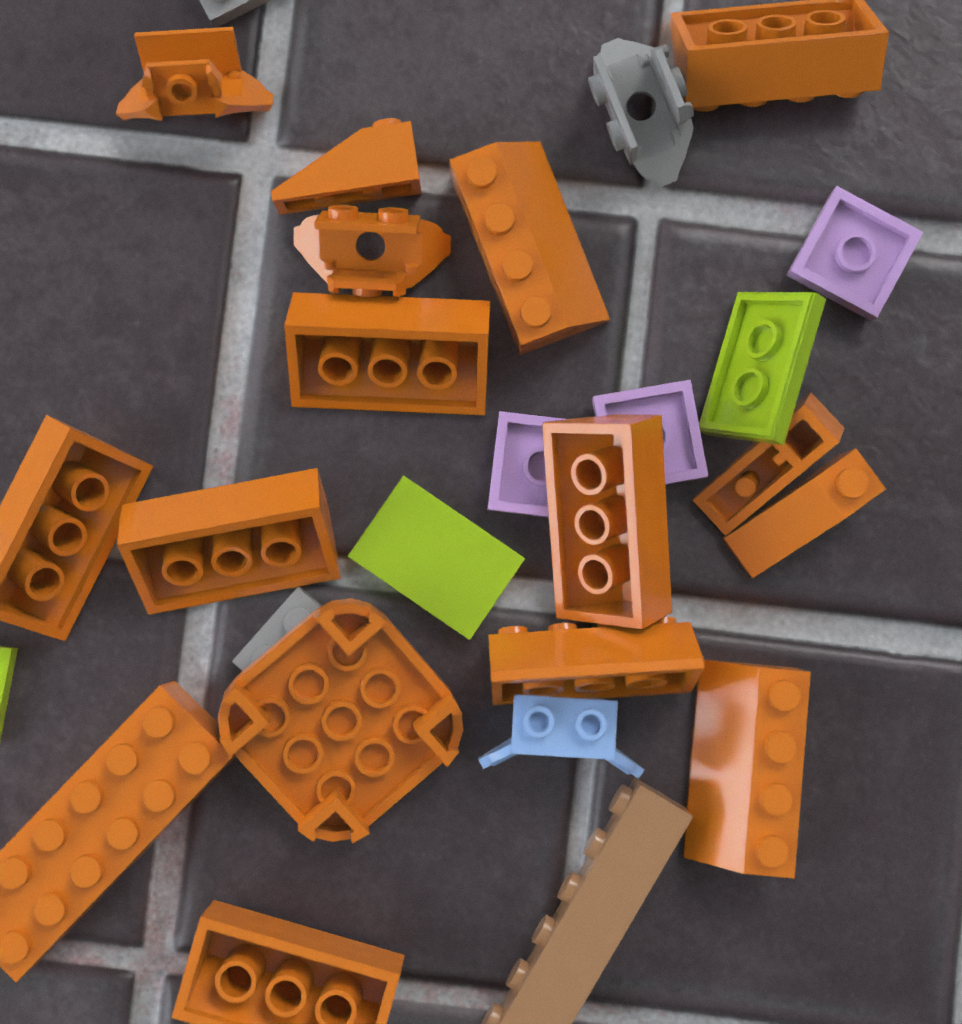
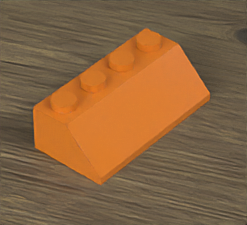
[670,0,889,111]
[449,141,610,356]
[284,292,490,415]
[542,414,672,629]
[0,415,153,641]
[117,468,341,615]
[488,616,705,705]
[682,659,811,879]
[171,900,405,1024]

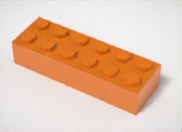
[0,680,236,982]

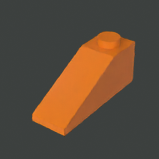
[271,118,422,215]
[693,392,845,536]
[722,448,886,578]

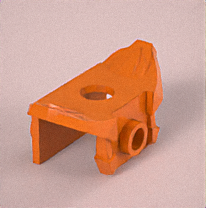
[116,27,274,121]
[294,205,451,297]

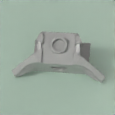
[588,38,694,187]

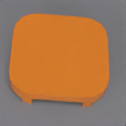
[218,598,463,843]

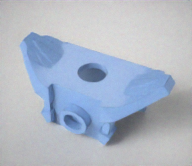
[478,694,644,779]

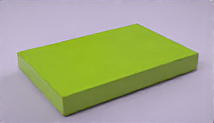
[699,292,826,445]
[348,475,525,640]

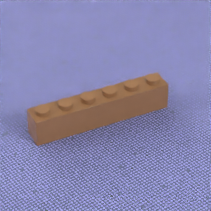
[481,777,693,1024]

